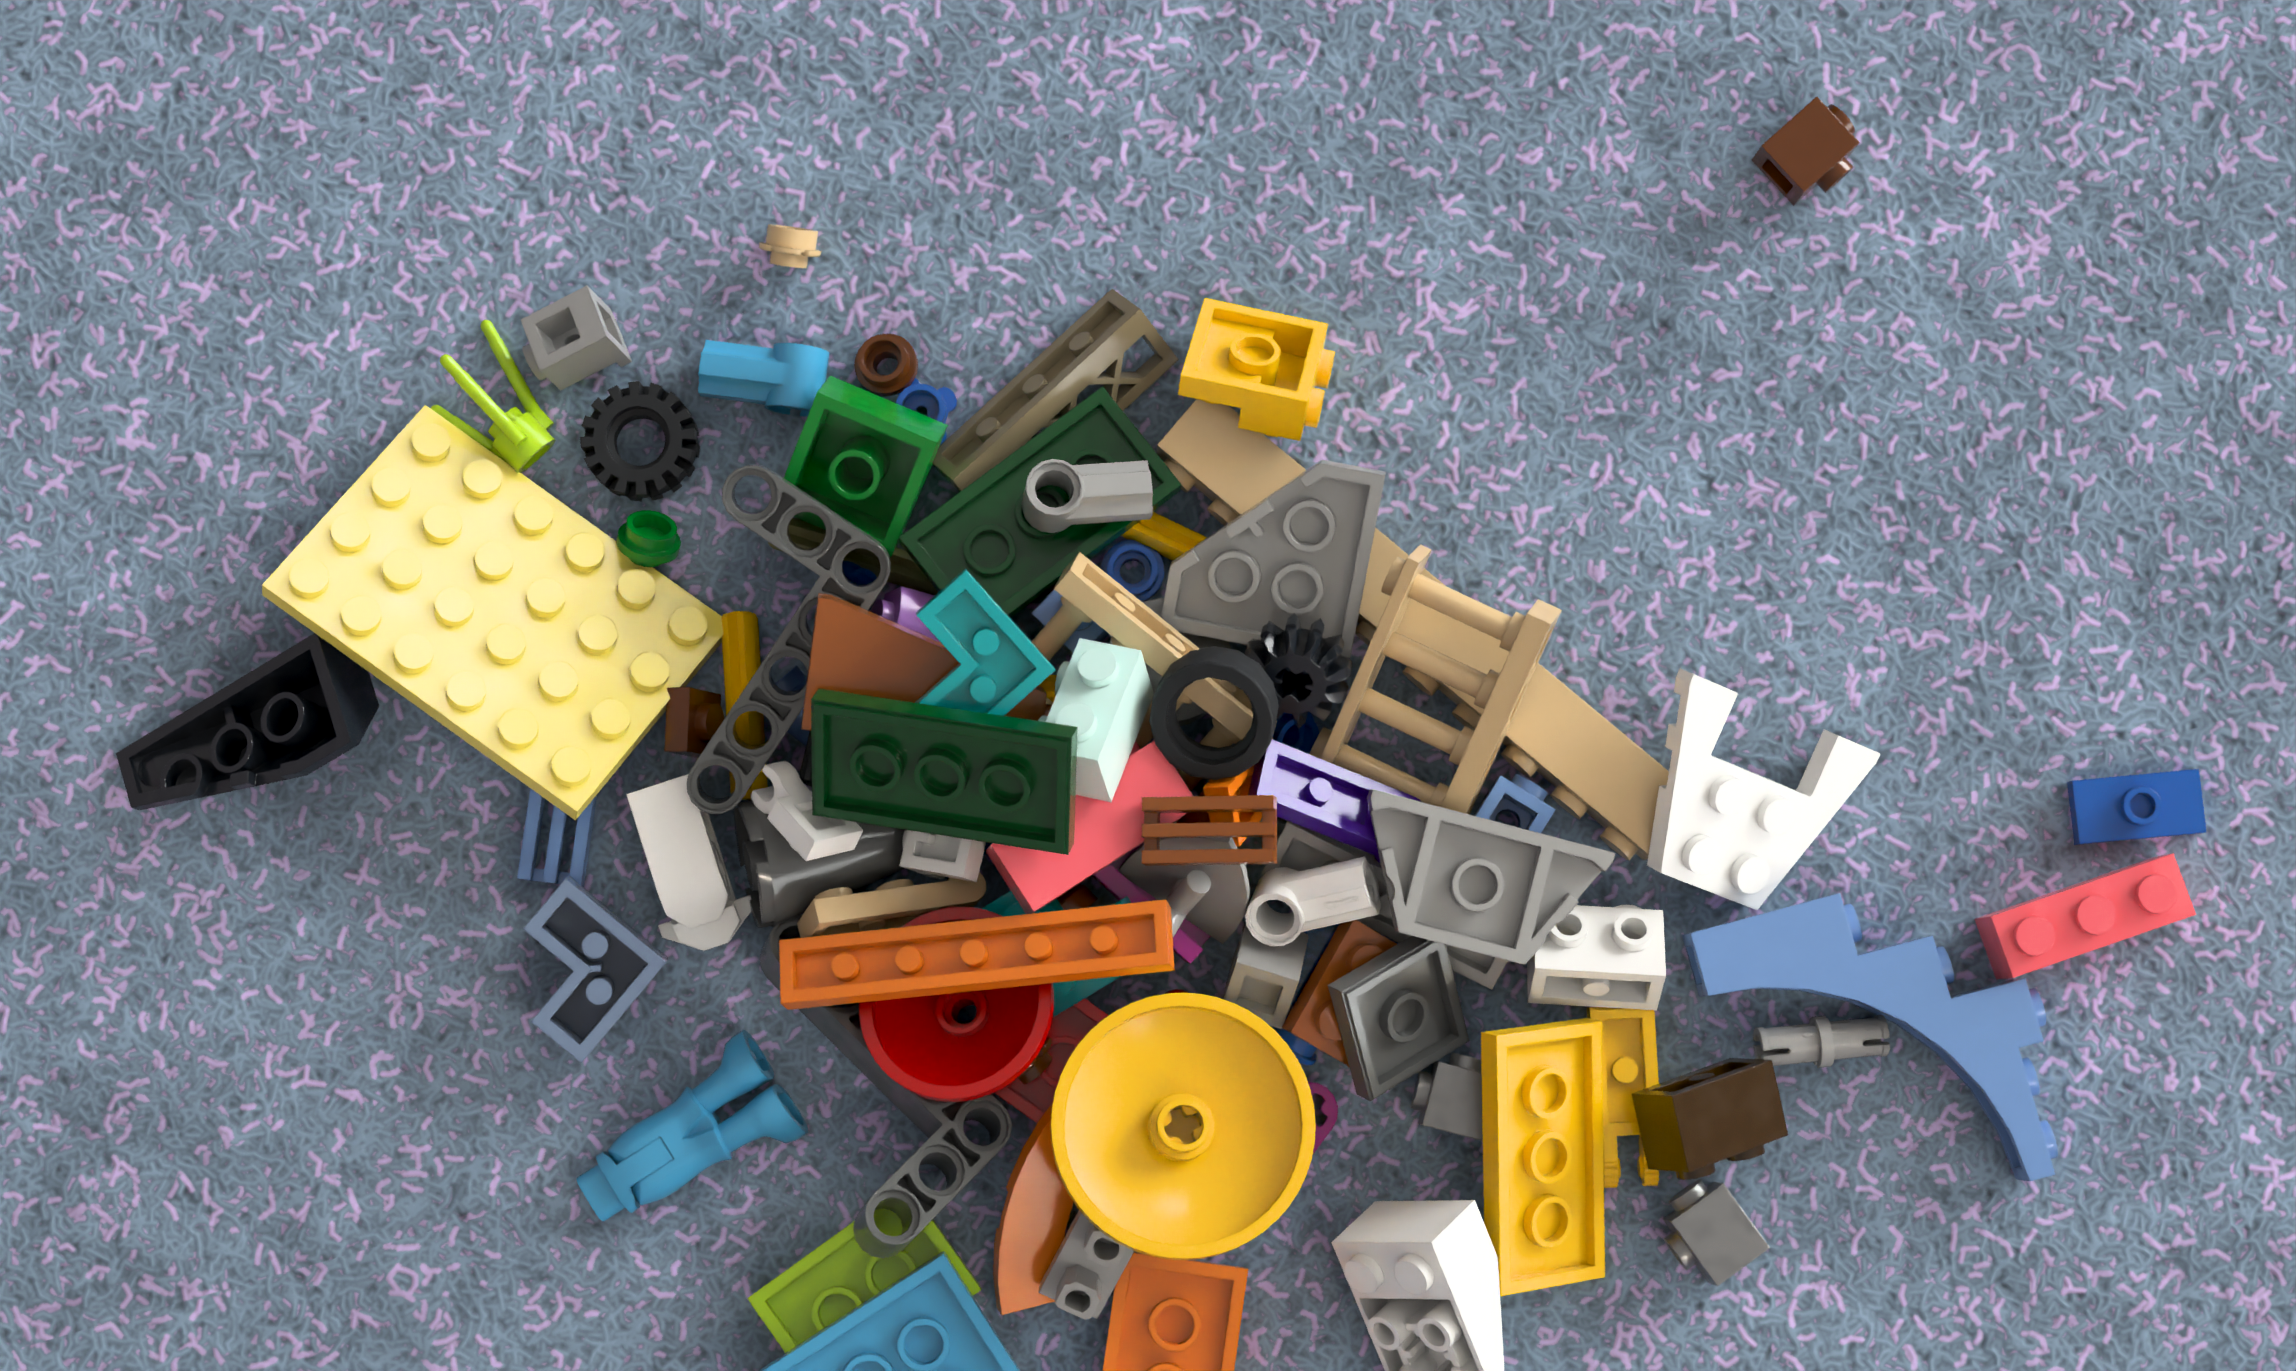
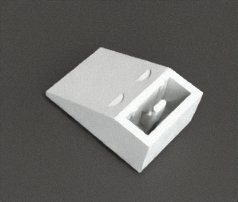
[1331,1200,1504,1371]

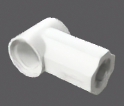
[1245,856,1381,946]

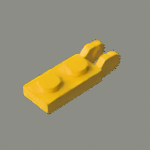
[1587,1007,1659,1188]

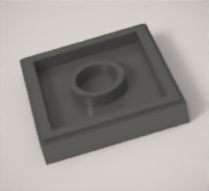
[1328,936,1470,1101]

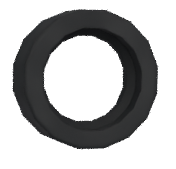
[1149,646,1279,780]

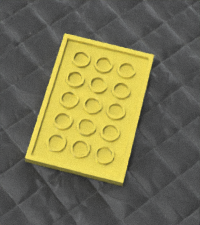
[262,405,723,821]

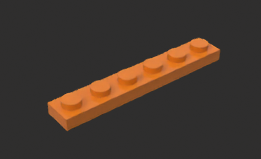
[779,899,1175,1010]

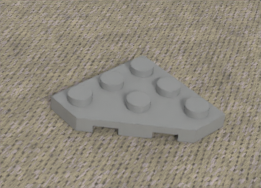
[1161,460,1386,658]

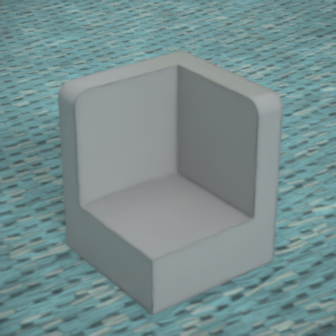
[1223,921,1308,1029]

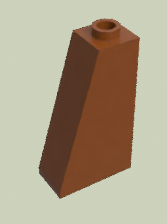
[801,593,1052,731]

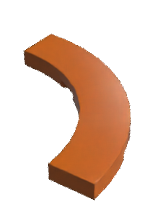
[993,1104,1074,1315]

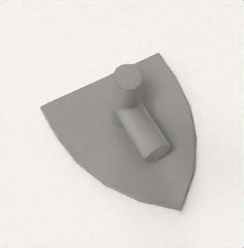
[1118,837,1250,944]

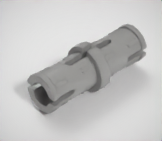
[1753,1015,1890,1068]

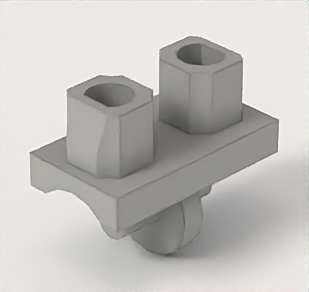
[1039,1210,1134,1320]

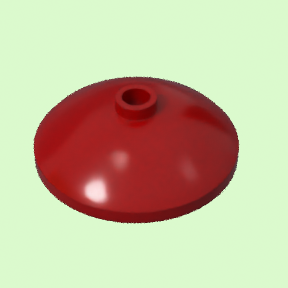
[859,907,1054,1102]

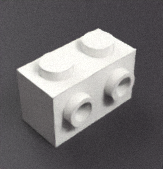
[1527,905,1666,1010]

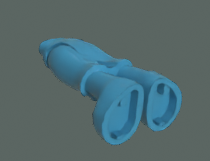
[576,1030,809,1222]

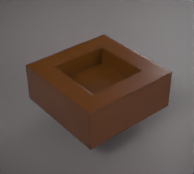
[664,687,725,758]

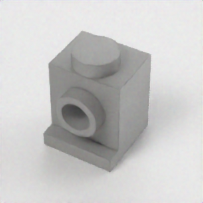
[521,285,632,391]

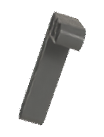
[687,465,891,814]
[759,915,1012,1258]

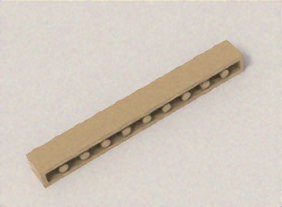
[1157,399,1669,861]

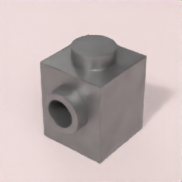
[1411,1053,1483,1141]
[1663,1179,1770,1286]

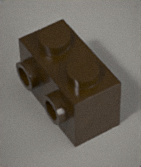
[1632,1058,1788,1180]

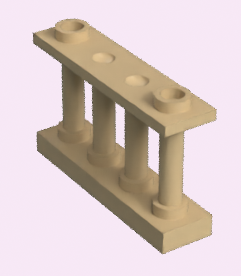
[1310,544,1562,815]
[1032,552,1277,823]

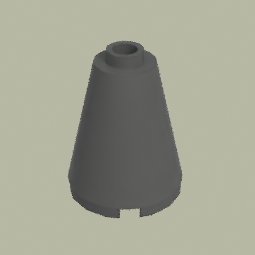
[734,800,905,928]

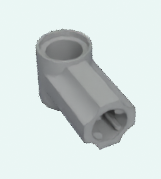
[1022,459,1153,533]

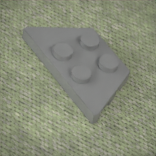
[1367,789,1615,965]

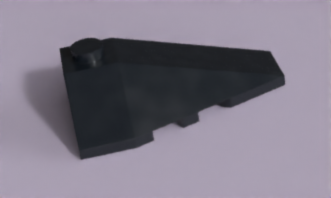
[116,633,379,811]

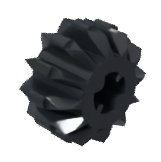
[1245,613,1353,729]

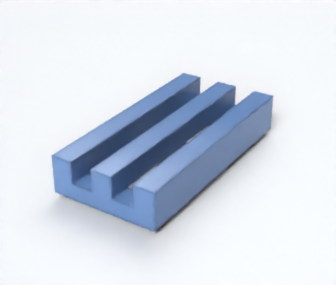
[517,788,597,887]

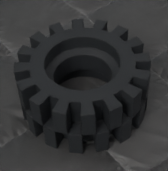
[580,381,700,502]

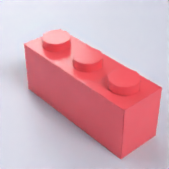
[986,741,1193,914]
[1974,853,2196,980]

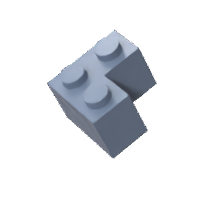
[523,876,668,1063]

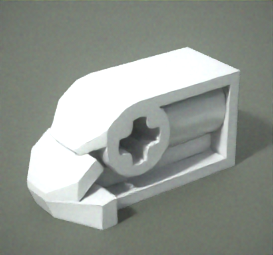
[626,774,751,951]

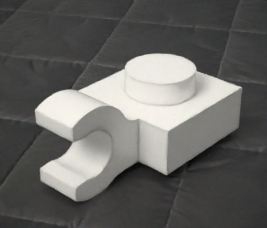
[751,761,863,861]

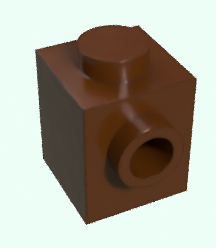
[1752,97,1860,206]

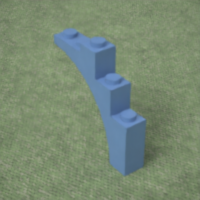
[1682,893,2058,1181]

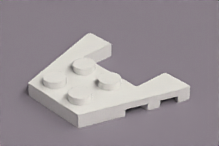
[1647,668,1880,910]

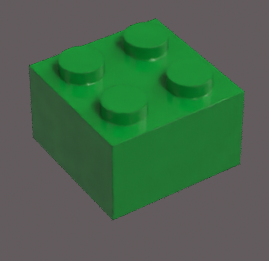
[784,376,948,558]

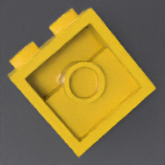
[1178,298,1335,441]

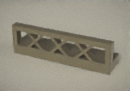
[932,289,1179,492]

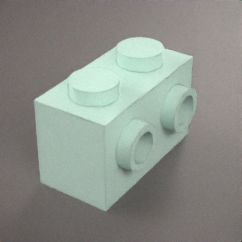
[1038,638,1154,802]

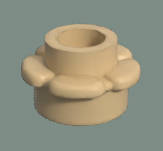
[759,224,821,268]

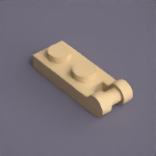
[797,872,986,938]

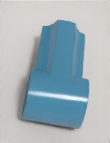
[698,340,830,417]

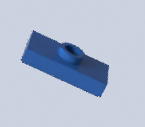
[2067,769,2207,845]

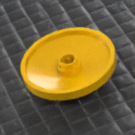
[1050,993,1316,1260]

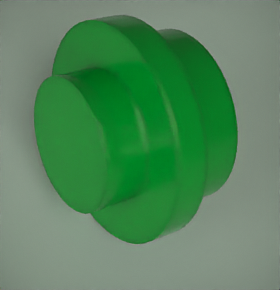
[616,510,681,567]

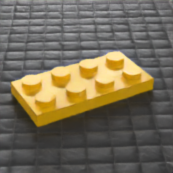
[1481,1018,1605,1296]

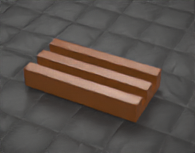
[1142,795,1277,866]

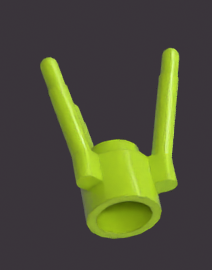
[431,320,556,473]

